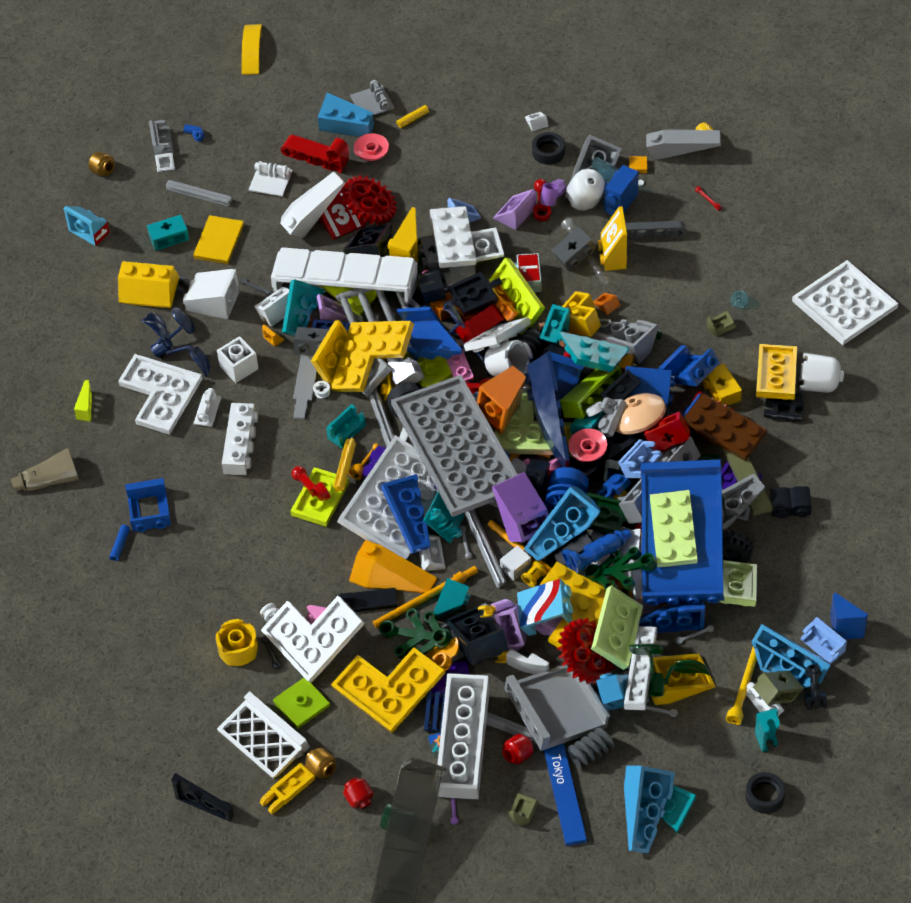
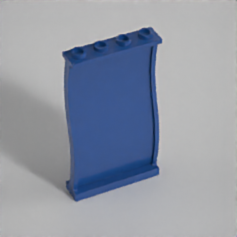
[641,460,724,605]

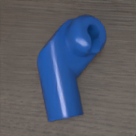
[184,124,205,142]

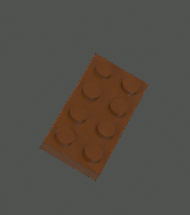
[684,394,767,461]

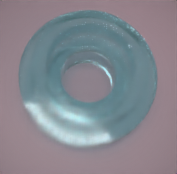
[730,290,749,308]

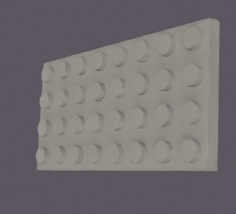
[391,375,518,517]

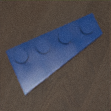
[381,474,431,554]

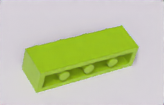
[560,365,622,419]

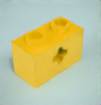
[702,364,742,406]

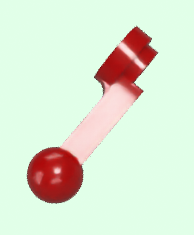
[533,179,551,221]
[291,466,331,501]

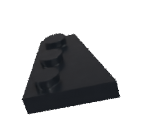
[171,773,234,822]

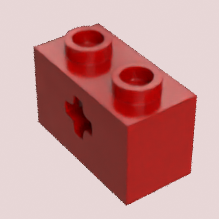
[644,411,690,452]

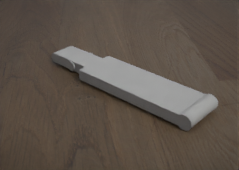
[293,355,317,420]

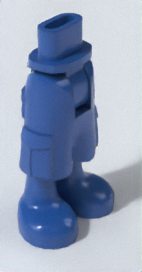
[561,529,632,574]

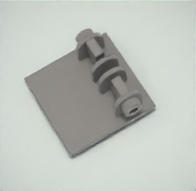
[350,80,395,116]

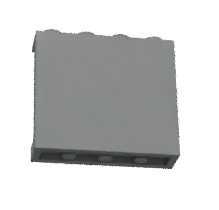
[505,665,610,751]

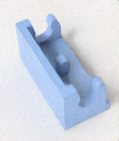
[618,440,662,478]
[800,617,847,664]

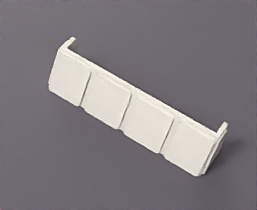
[271,248,418,303]

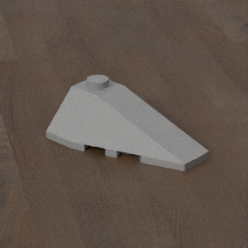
[564,135,622,199]

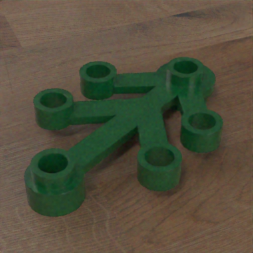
[585,547,657,590]
[379,608,451,659]

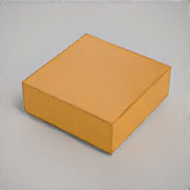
[629,156,647,173]

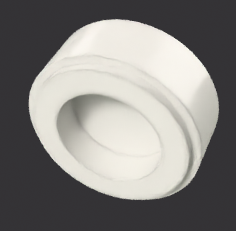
[585,401,602,417]

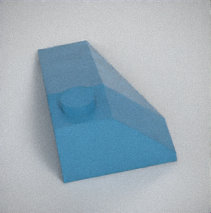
[524,487,601,561]
[624,766,675,853]

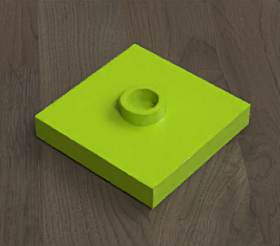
[273,678,330,729]

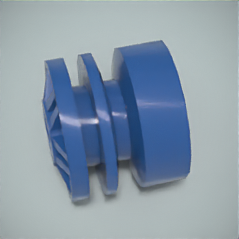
[544,467,589,513]

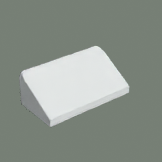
[419,534,446,571]

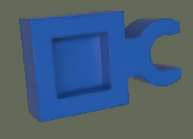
[597,473,631,499]

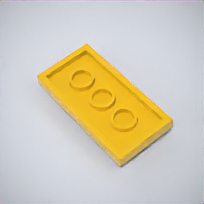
[756,344,797,400]

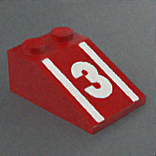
[319,187,365,240]

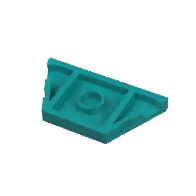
[558,331,629,372]

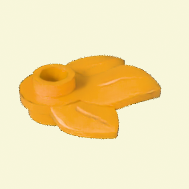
[426,637,459,671]

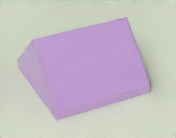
[493,189,536,230]

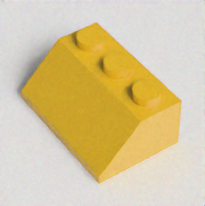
[118,261,180,309]

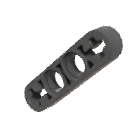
[625,221,686,239]

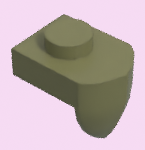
[707,311,736,336]
[509,793,539,825]

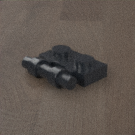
[763,390,806,422]

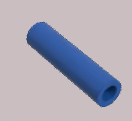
[109,525,130,561]

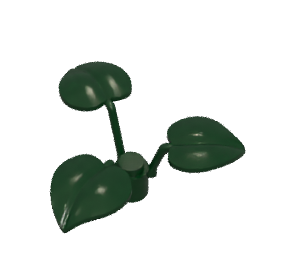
[620,643,709,697]

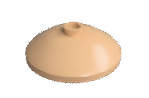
[615,393,666,434]

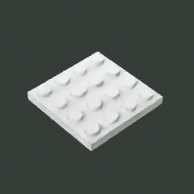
[792,260,898,345]

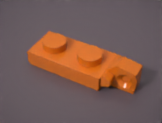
[488,280,518,321]

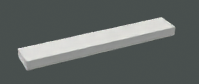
[624,626,657,710]

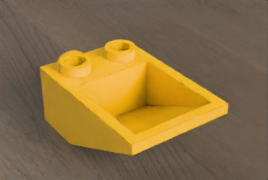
[388,207,419,264]

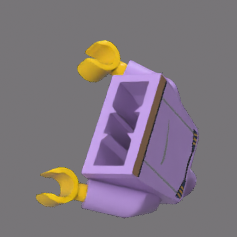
[478,599,527,663]

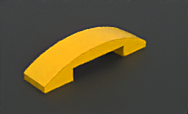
[242,24,262,75]

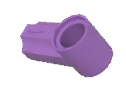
[540,179,567,206]

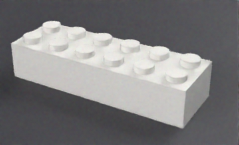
[435,674,490,799]

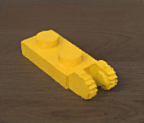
[259,763,316,814]

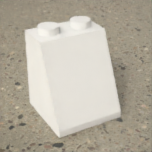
[183,269,239,319]

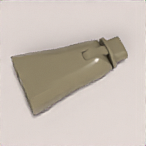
[11,448,79,492]

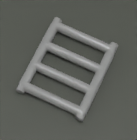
[336,288,409,325]

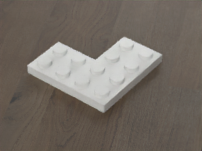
[118,354,202,435]
[261,596,365,683]

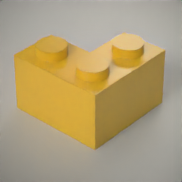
[562,291,601,337]

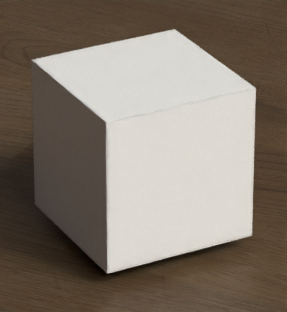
[217,336,258,383]

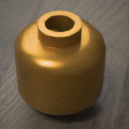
[88,152,115,177]
[305,748,336,779]

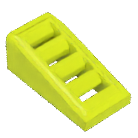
[74,380,92,422]

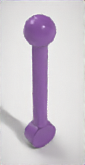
[451,798,459,825]

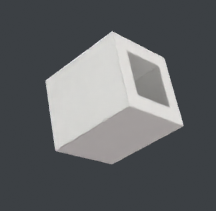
[500,546,531,581]

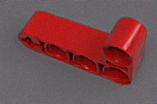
[281,135,349,173]

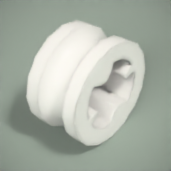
[313,381,330,399]
[260,603,279,623]

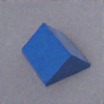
[830,593,868,639]

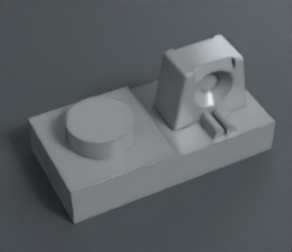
[598,398,627,437]

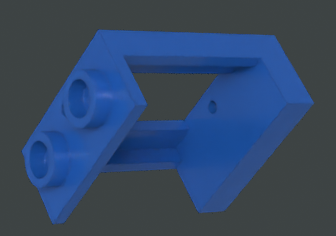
[125,478,171,532]

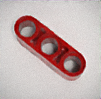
[455,304,504,344]

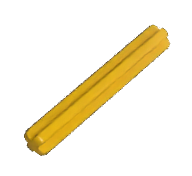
[333,438,356,492]

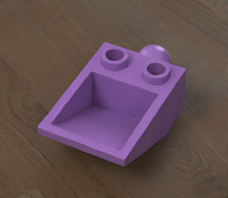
[492,473,549,545]

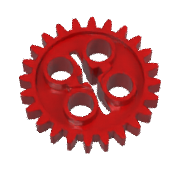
[341,175,397,225]
[557,618,615,684]

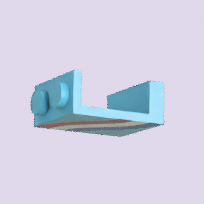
[517,579,573,636]

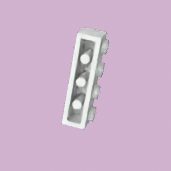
[222,403,258,475]

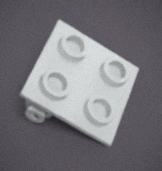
[249,161,293,197]

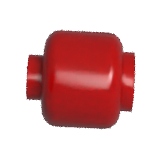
[502,734,533,764]
[343,777,374,809]

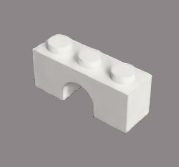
[386,341,424,385]

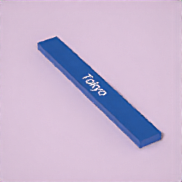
[543,743,587,846]

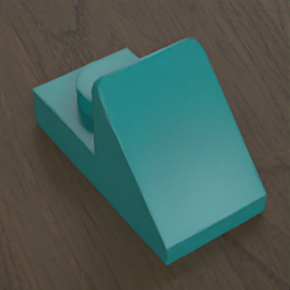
[540,304,570,345]

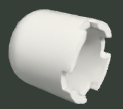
[566,169,605,211]
[484,340,532,377]
[799,353,844,393]

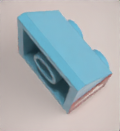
[63,206,110,246]

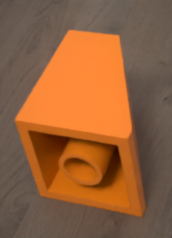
[477,366,526,434]

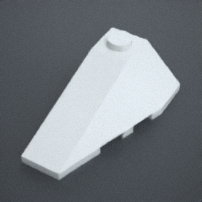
[280,172,345,238]

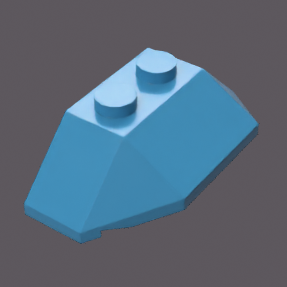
[752,624,831,688]

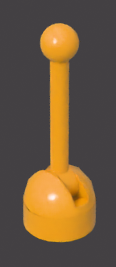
[348,443,380,480]

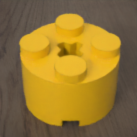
[216,619,258,666]

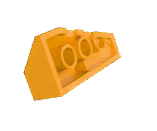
[349,540,437,593]

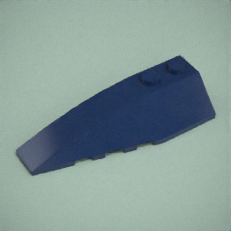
[524,352,570,468]

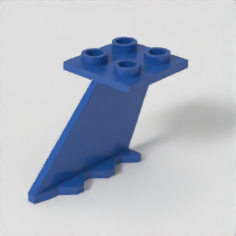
[397,306,462,361]

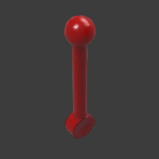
[695,186,721,211]

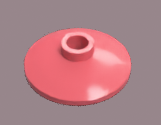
[354,133,389,161]
[569,429,607,462]

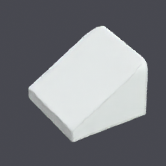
[525,112,549,131]
[155,153,175,172]

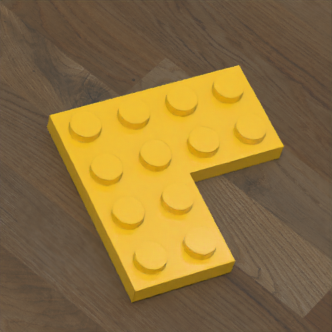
[330,321,414,392]
[540,562,606,647]
[331,648,445,733]

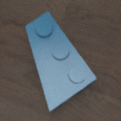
[318,93,374,137]
[596,673,649,711]

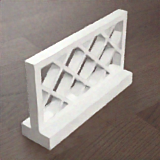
[217,691,310,779]

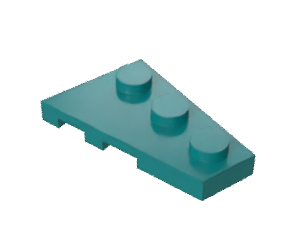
[282,279,325,337]
[660,785,696,833]

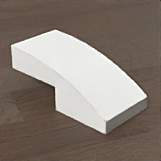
[506,649,549,674]

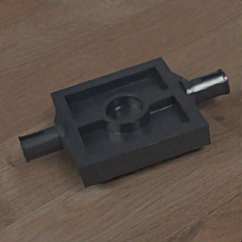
[443,272,502,317]

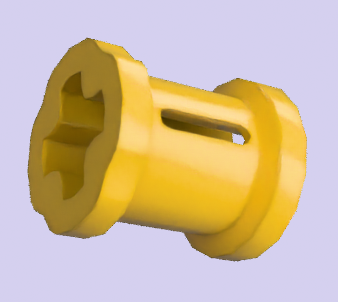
[521,561,547,587]

